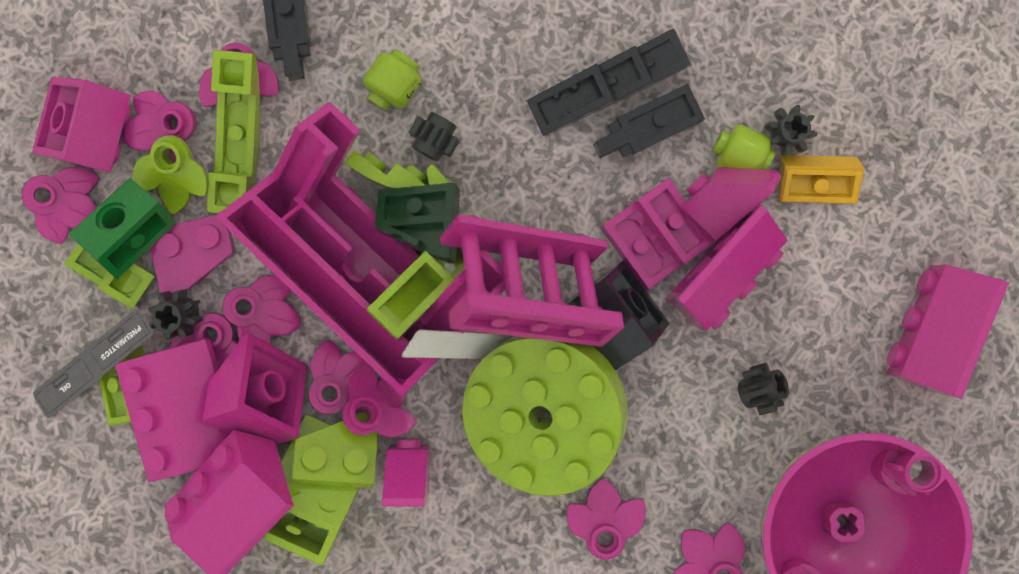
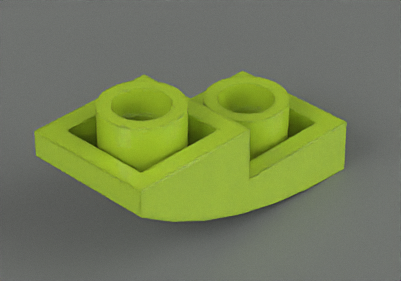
[345,150,428,189]

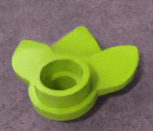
[132,135,208,214]

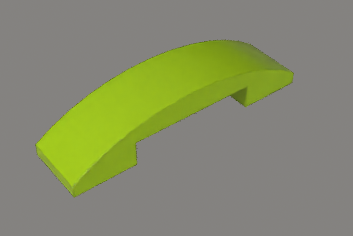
[207,50,260,213]

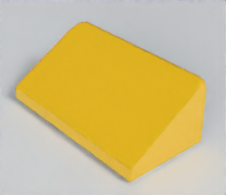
[778,155,865,204]

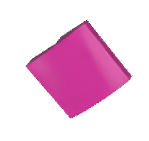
[600,178,715,291]

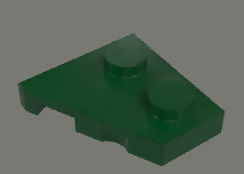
[375,182,460,264]

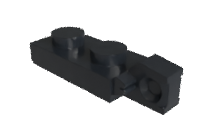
[263,0,312,81]
[593,84,705,158]

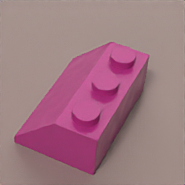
[665,205,788,331]
[887,265,1009,399]
[115,338,230,483]
[164,430,294,574]

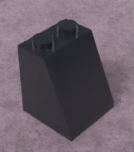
[565,260,669,370]

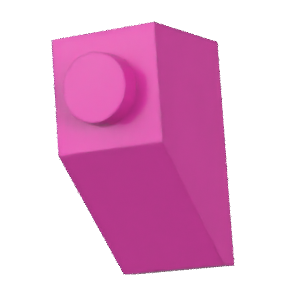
[682,167,782,241]
[382,438,430,507]

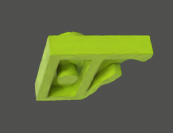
[291,412,378,489]

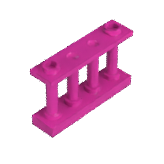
[440,215,624,347]

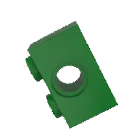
[69,178,176,280]

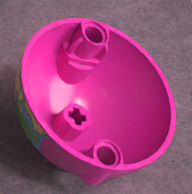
[760,433,973,574]

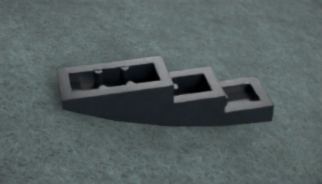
[526,28,692,136]

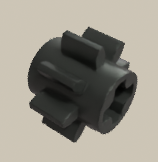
[764,105,818,156]
[408,112,459,162]
[148,289,203,340]
[738,363,789,415]

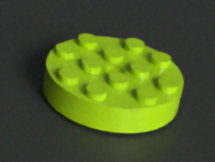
[462,336,628,496]

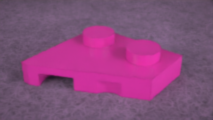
[150,215,236,294]

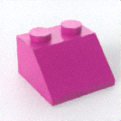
[32,77,131,173]
[202,333,308,445]

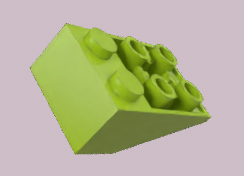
[262,414,379,566]

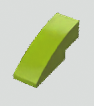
[366,247,465,340]

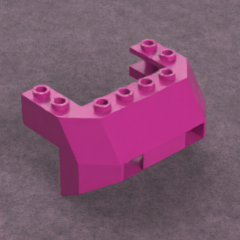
[214,101,506,397]

